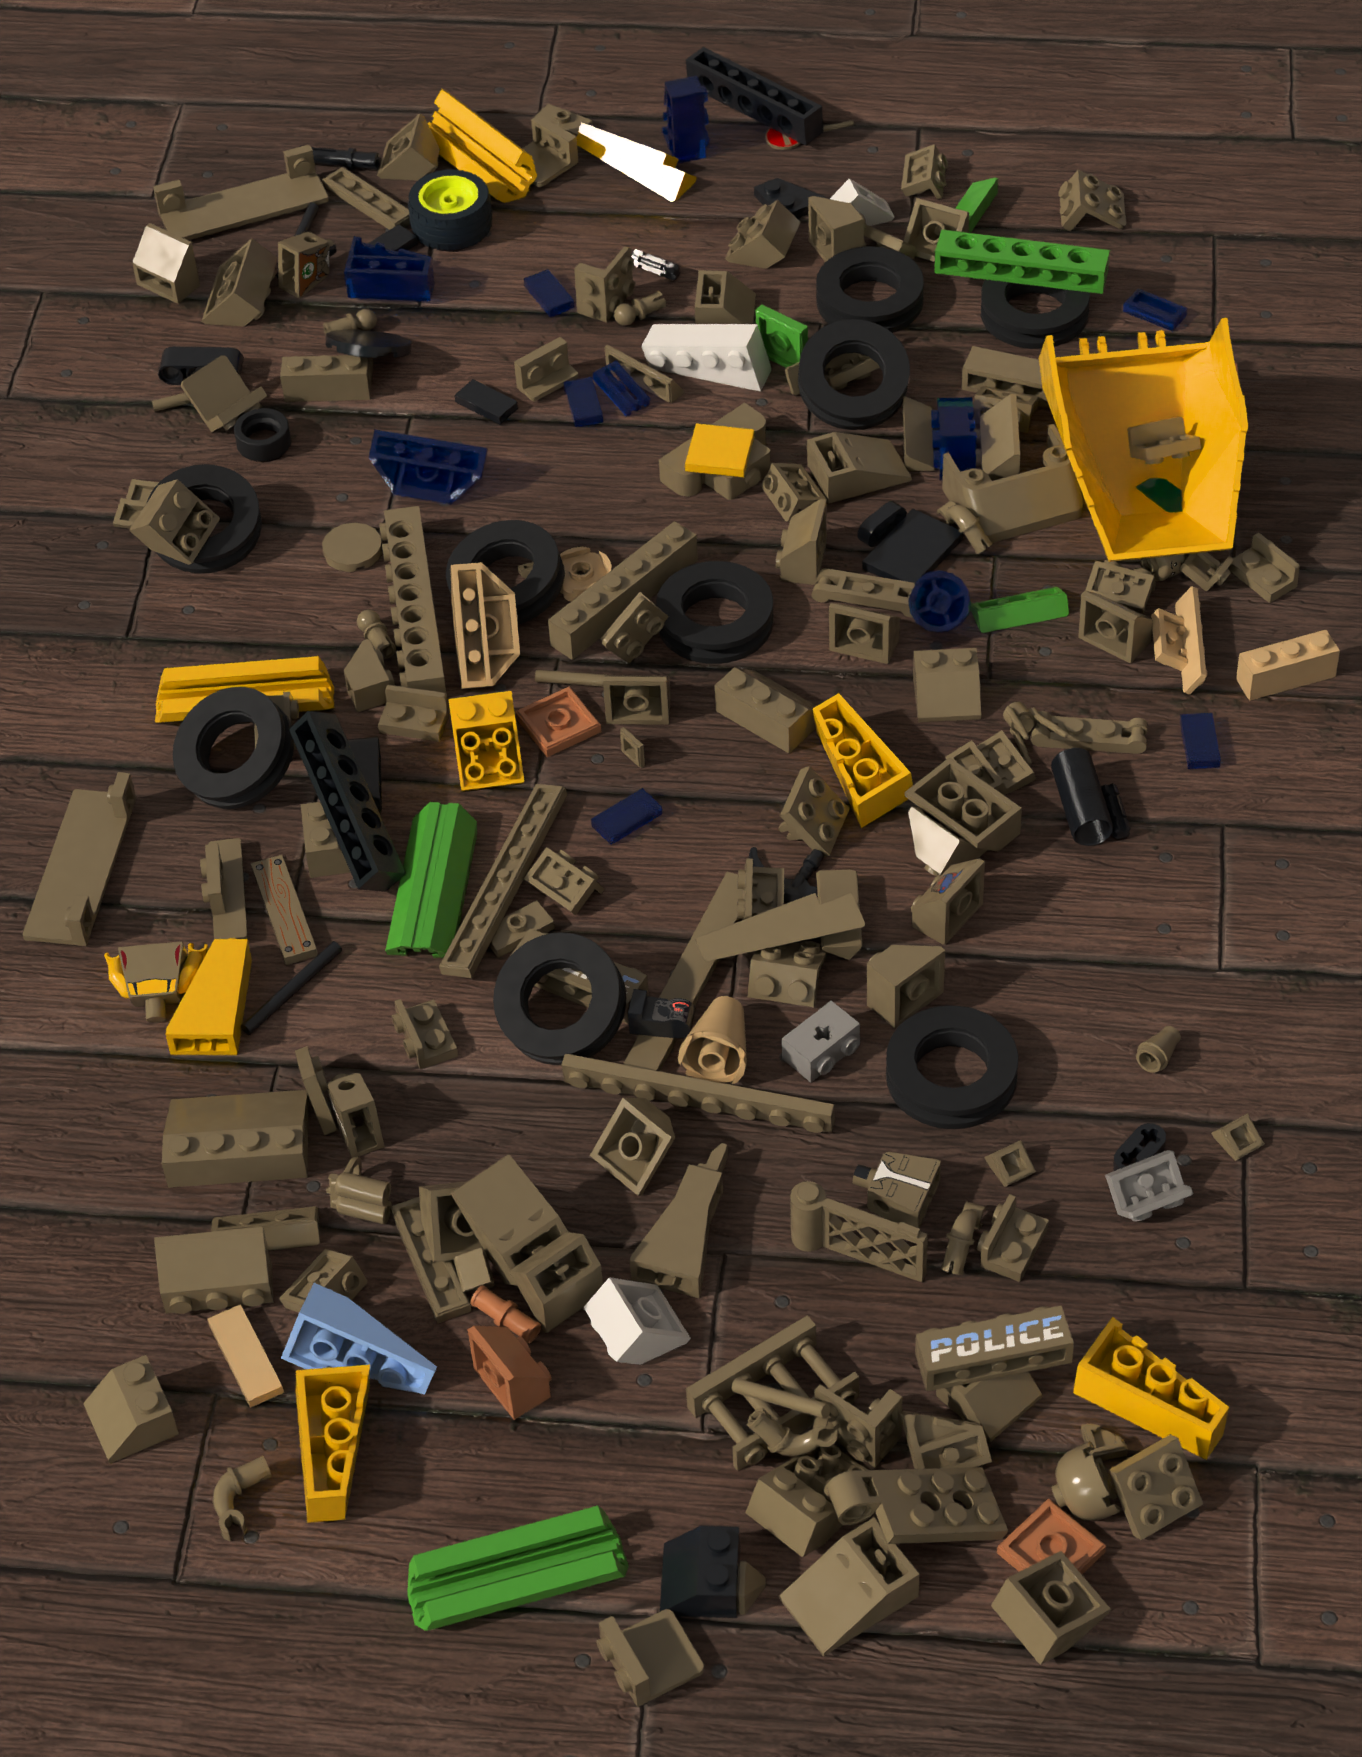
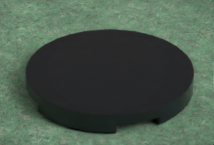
[325,330,412,358]

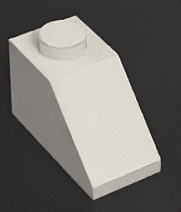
[830,178,895,226]

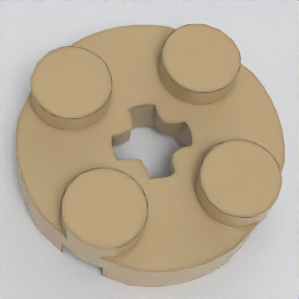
[560,547,612,601]

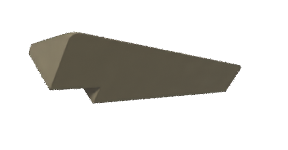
[695,892,865,961]

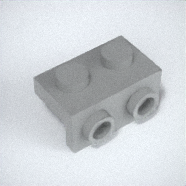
[1105,1150,1194,1221]

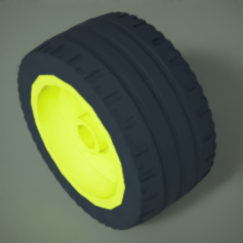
[408,169,492,251]

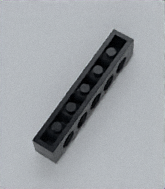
[685,47,824,146]
[289,711,406,892]

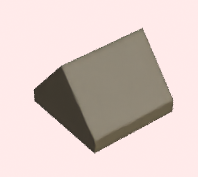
[453,1248,495,1292]

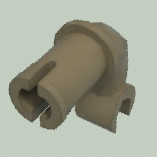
[937,500,993,554]
[941,1201,986,1275]
[747,1407,839,1457]
[212,1456,272,1542]

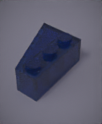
[662,76,710,164]
[344,236,435,301]
[931,397,977,480]

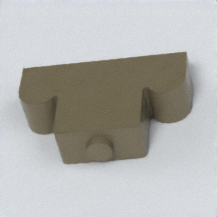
[659,402,771,500]

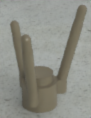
[1003,702,1068,766]

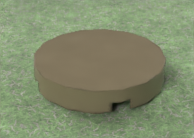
[322,523,382,572]

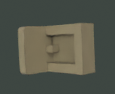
[1179,552,1234,592]

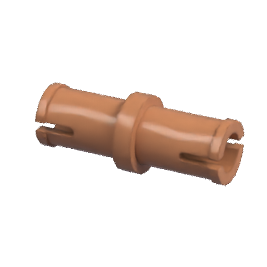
[470,1285,542,1344]

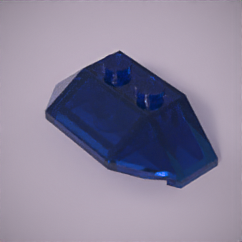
[368,429,488,505]

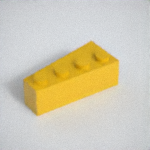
[813,693,913,828]
[1073,1317,1229,1460]
[296,1365,370,1523]

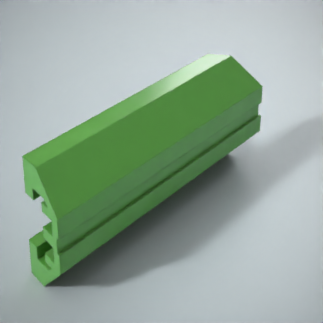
[385,802,477,958]
[407,1506,629,1631]

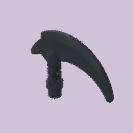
[749,847,824,903]

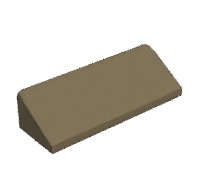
[605,345,684,404]
[903,397,934,471]
[816,869,862,960]
[211,1206,320,1251]

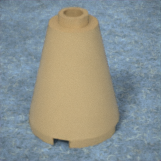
[678,996,747,1085]

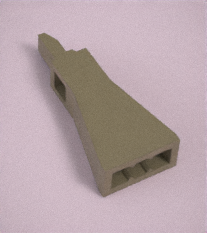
[630,1143,728,1298]

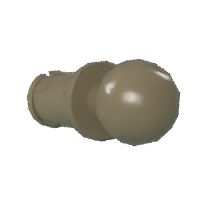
[614,291,666,326]
[323,309,377,335]
[357,609,396,659]

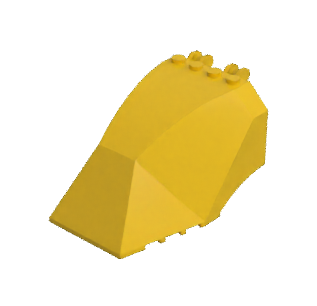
[1039,318,1248,562]

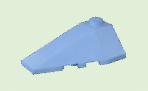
[281,1283,437,1395]

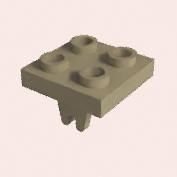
[778,766,850,857]
[1108,1434,1203,1540]

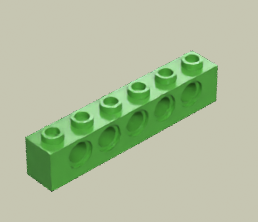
[935,229,1110,294]

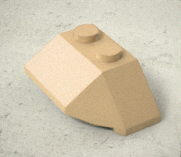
[451,563,520,689]

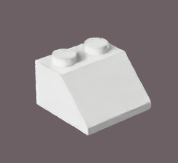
[583,1278,691,1365]

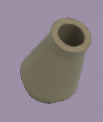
[1136,1026,1181,1073]

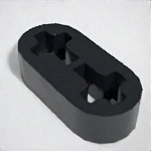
[857,501,907,547]
[1113,1123,1166,1171]

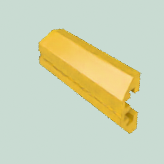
[428,89,537,203]
[155,656,334,723]

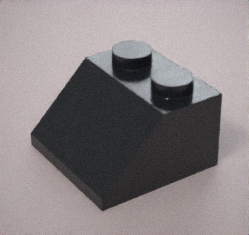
[660,1526,740,1618]

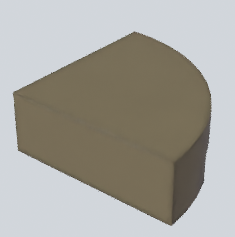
[1081,1424,1128,1461]

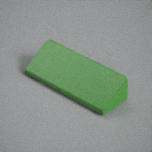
[956,178,998,233]
[970,587,1069,633]

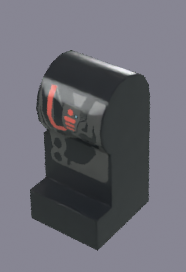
[628,989,696,1038]

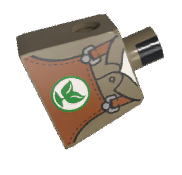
[278,232,337,298]

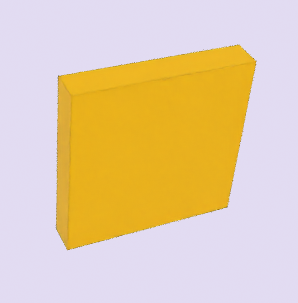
[685,423,754,477]

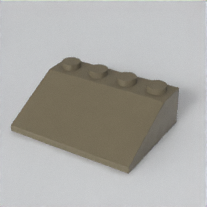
[162,1090,309,1188]

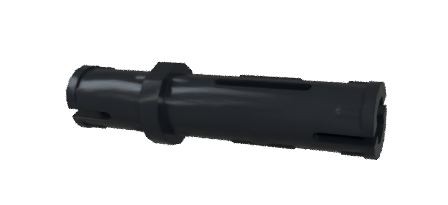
[300,145,380,170]

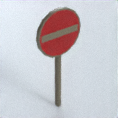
[765,121,854,150]

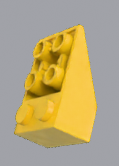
[449,691,524,792]

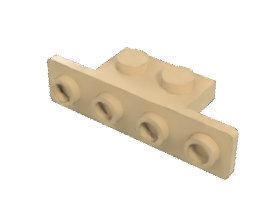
[1151,586,1207,695]

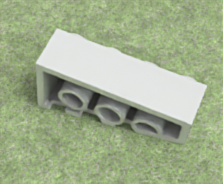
[642,324,772,392]

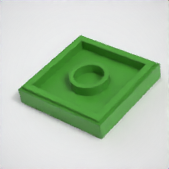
[755,304,808,368]

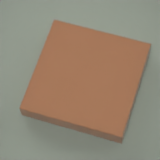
[515,686,601,757]
[997,1498,1106,1574]

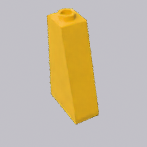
[165,938,252,1055]

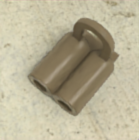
[326,1156,392,1225]

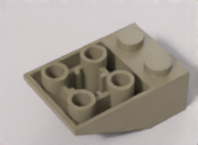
[807,432,912,504]
[451,1154,568,1285]
[745,1444,867,1558]
[779,1517,919,1657]

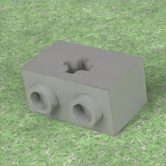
[782,1001,860,1082]

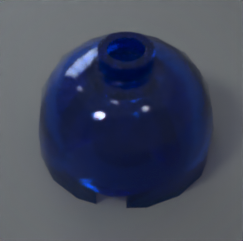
[908,570,972,633]

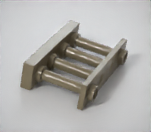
[686,1315,859,1471]

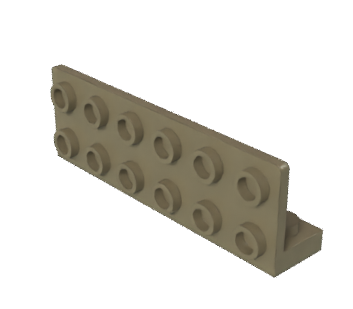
[153,145,329,241]
[23,772,136,946]

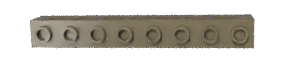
[379,506,446,693]

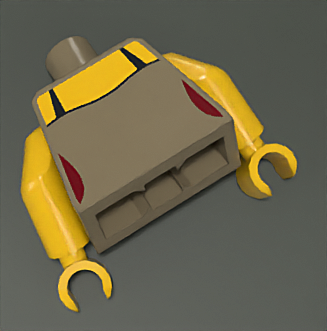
[104,941,208,1023]

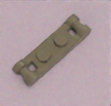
[811,568,926,618]
[1031,711,1148,754]

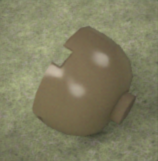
[1051,1441,1121,1521]

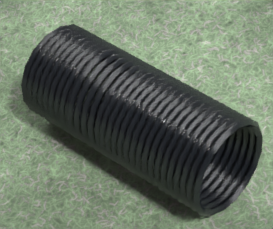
[1051,748,1113,846]

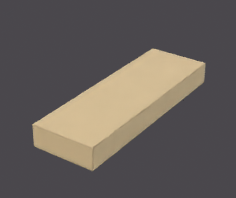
[207,1304,284,1408]

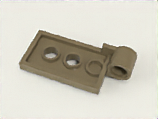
[827,1467,1008,1544]

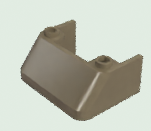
[942,424,1083,543]

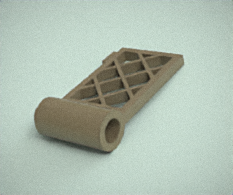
[790,1181,928,1283]

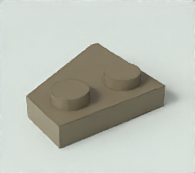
[295,1046,337,1135]
[900,1411,992,1469]

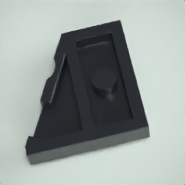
[754,178,826,219]

